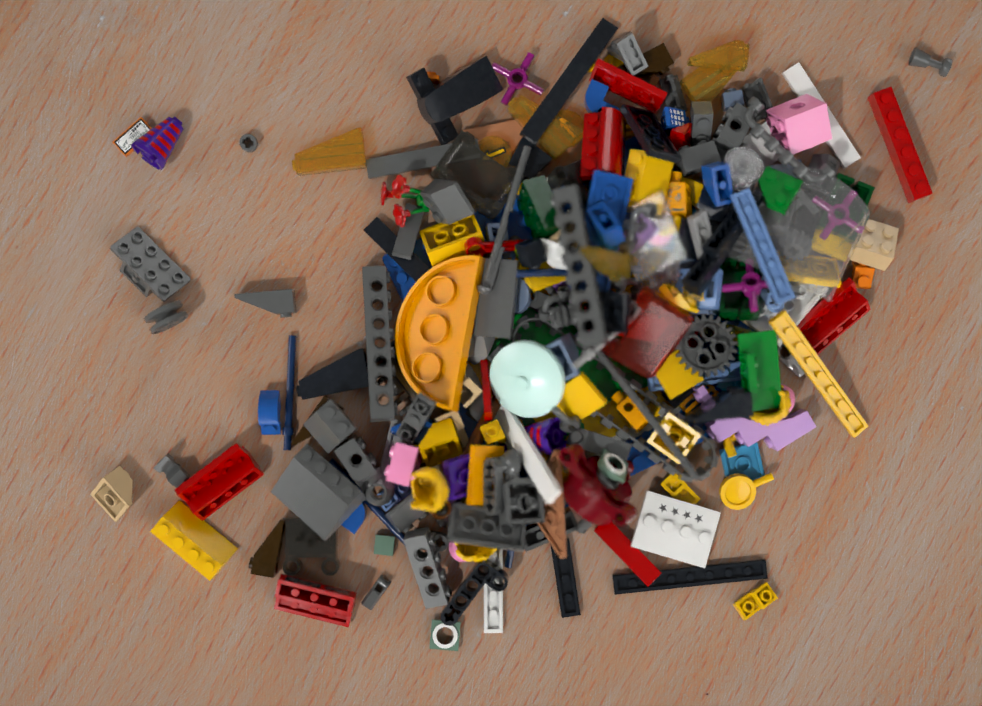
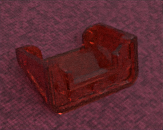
[600,285,692,378]

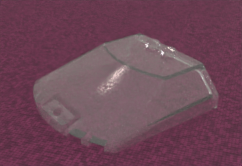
[727,164,871,302]

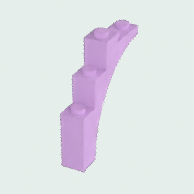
[692,385,816,451]

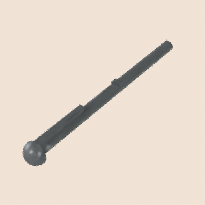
[477,146,531,295]

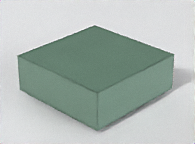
[374,534,395,556]

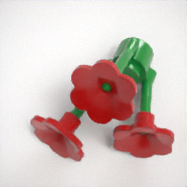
[380,175,430,228]

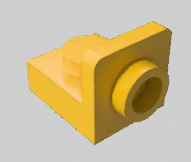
[480,420,506,445]

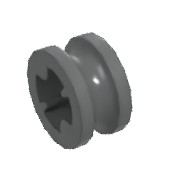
[239,134,258,153]

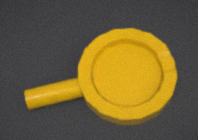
[719,473,774,510]

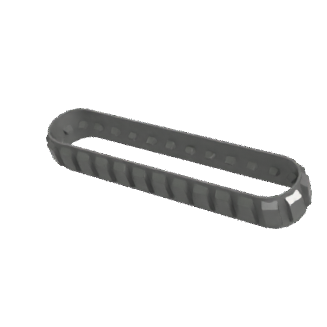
[508,314,719,483]

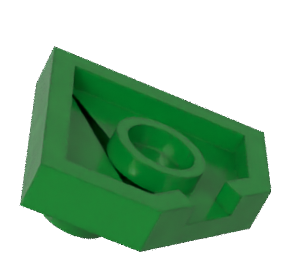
[758,166,803,215]

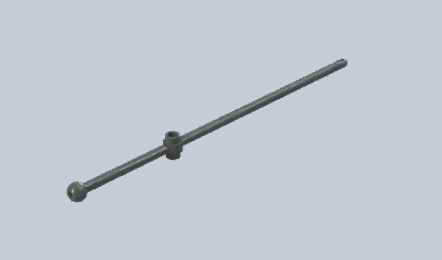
[508,235,700,481]

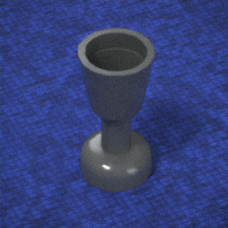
[908,47,952,77]

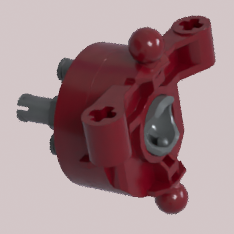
[559,443,637,534]

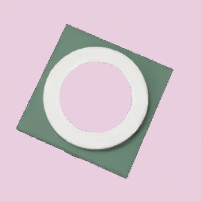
[598,448,628,483]
[429,619,461,651]

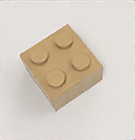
[848,217,899,271]

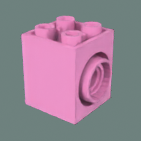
[766,94,832,154]

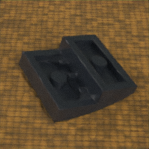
[586,291,631,333]

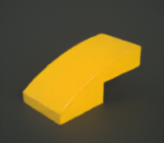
[660,473,700,505]

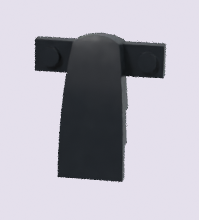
[406,56,503,145]

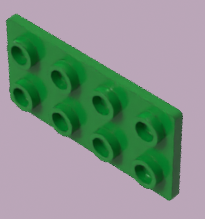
[737,330,781,411]

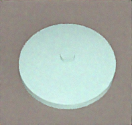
[490,340,566,418]

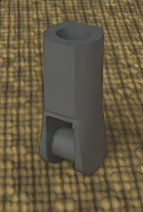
[361,575,391,610]

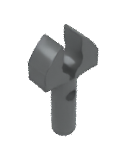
[552,406,580,433]

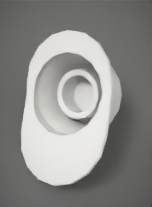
[541,239,577,270]

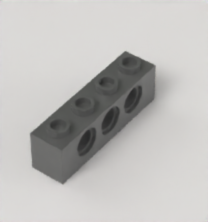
[403,527,452,609]

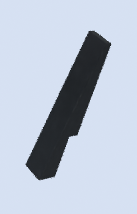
[681,194,763,296]

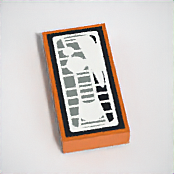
[113,117,152,157]

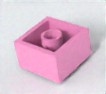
[384,442,422,487]

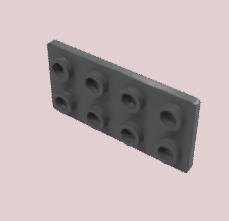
[110,227,191,302]

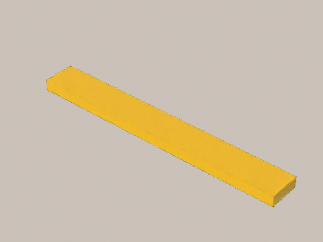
[768,310,868,438]

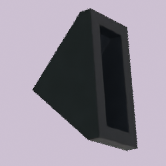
[695,185,731,222]

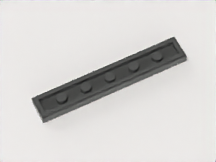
[366,138,481,179]

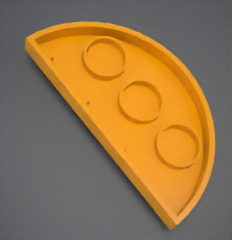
[395,255,485,412]

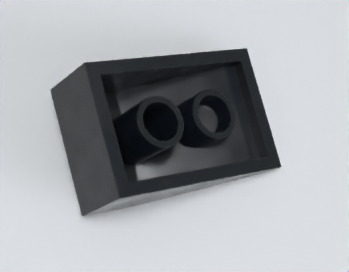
[685,386,754,423]

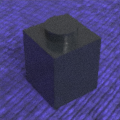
[515,237,547,269]

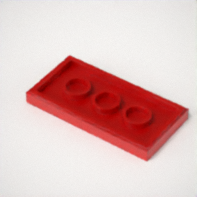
[589,58,667,114]

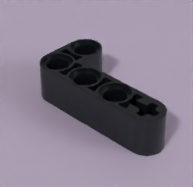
[441,559,509,626]

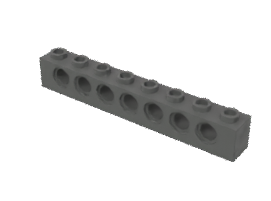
[551,185,609,348]
[362,266,398,422]

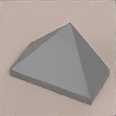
[467,333,495,365]

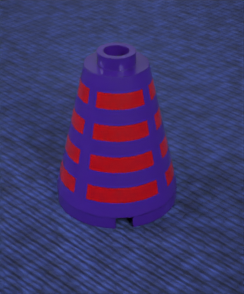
[131,117,183,170]
[524,417,567,456]

